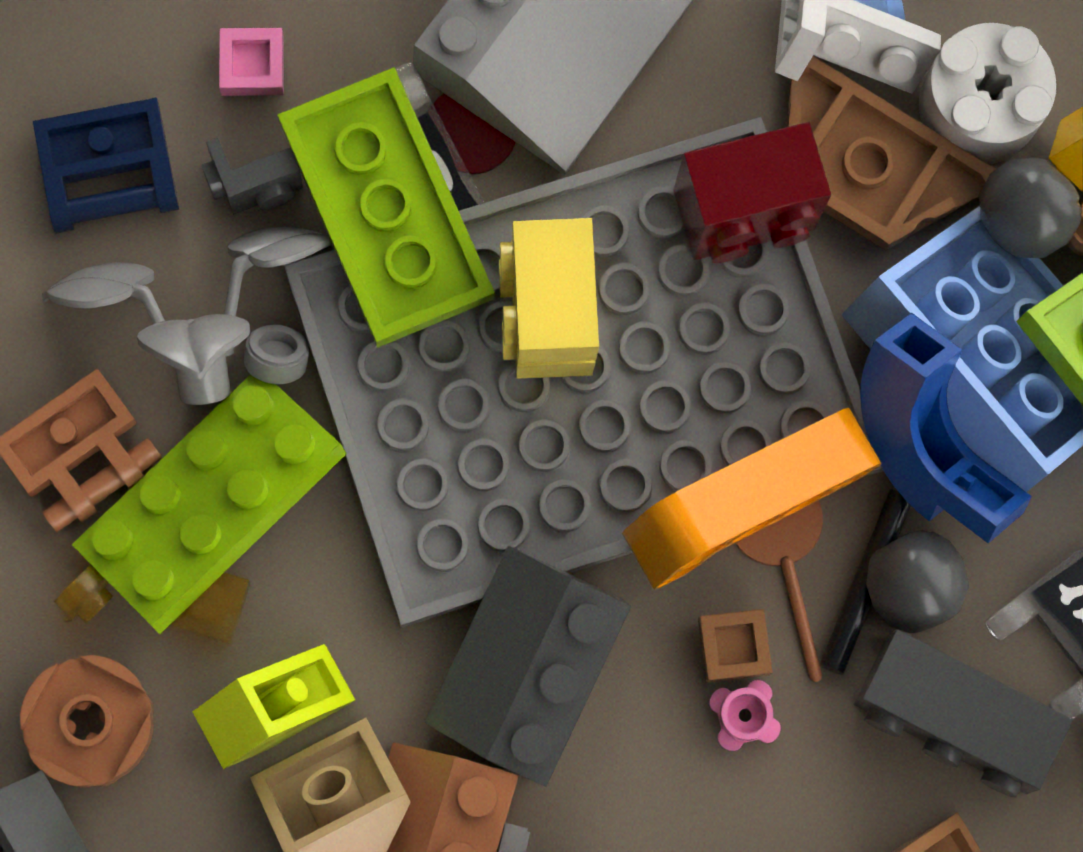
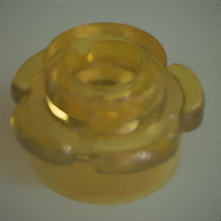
[53,565,113,624]

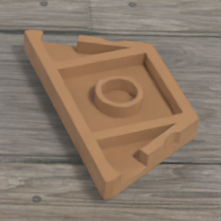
[786,56,996,251]

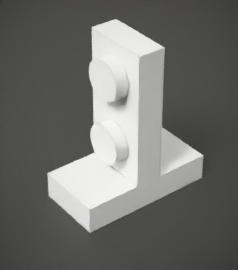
[775,0,941,94]

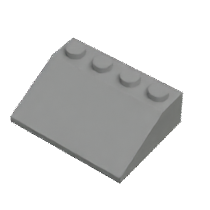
[413,0,694,175]

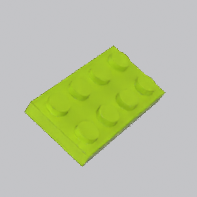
[277,67,495,348]
[72,374,347,634]

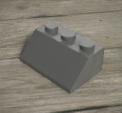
[425,545,631,787]

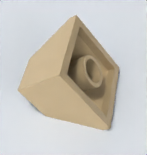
[250,718,411,852]

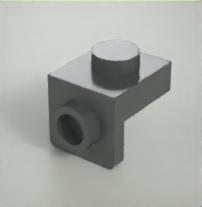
[201,138,303,215]

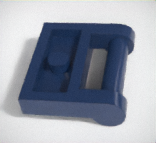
[33,97,180,234]

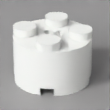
[919,23,1056,165]

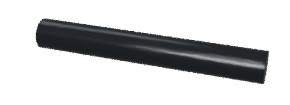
[820,490,911,675]

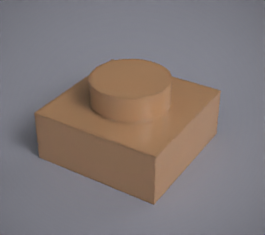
[698,609,773,683]

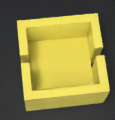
[499,218,599,379]

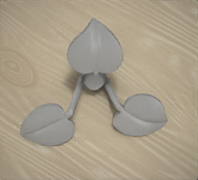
[42,226,333,405]

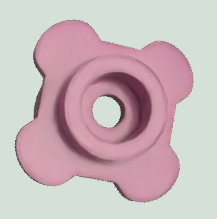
[709,680,781,751]

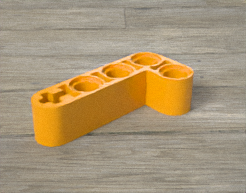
[622,407,882,590]

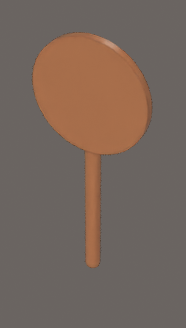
[735,500,823,682]

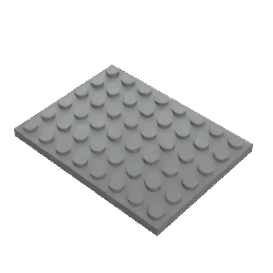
[284,117,883,628]

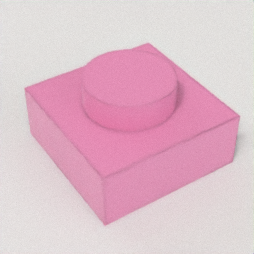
[219,28,284,96]

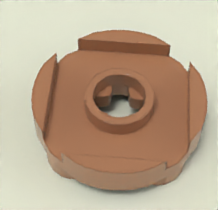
[20,655,154,788]

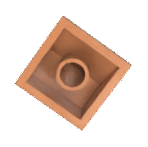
[387,742,519,852]

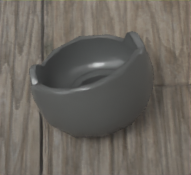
[979,157,1082,258]
[866,530,969,633]

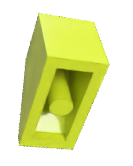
[192,644,356,769]

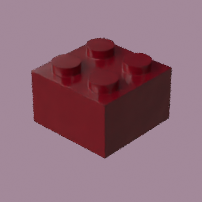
[673,121,832,263]

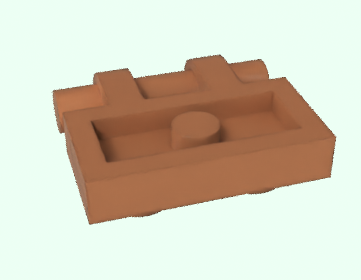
[0,368,162,533]

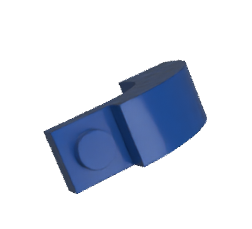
[860,313,1032,543]

